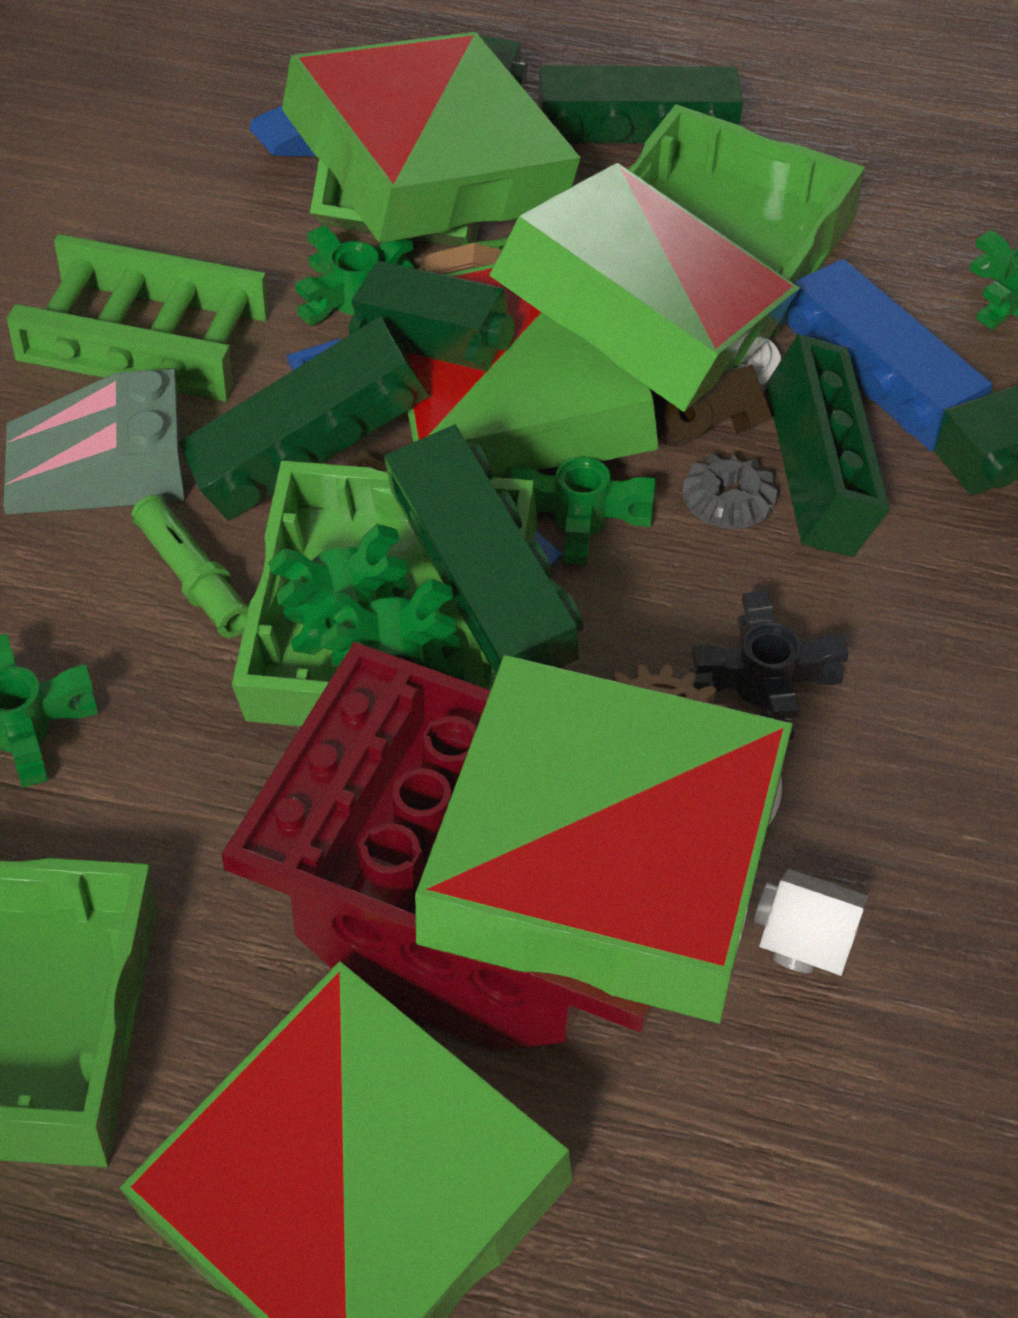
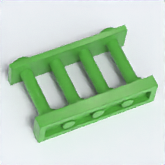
[6,234,269,402]

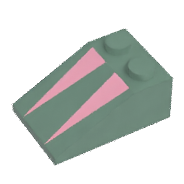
[3,369,185,515]

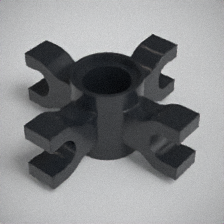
[689,591,849,740]

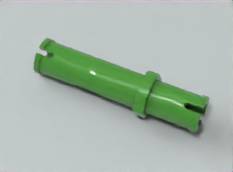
[131,495,249,638]

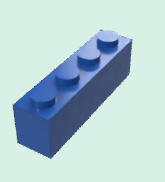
[786,259,993,451]

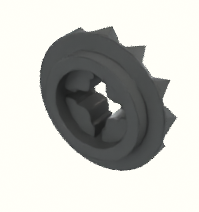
[682,452,778,529]

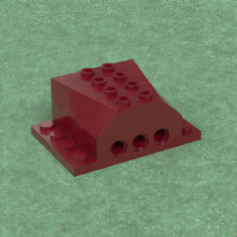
[222,642,653,1051]

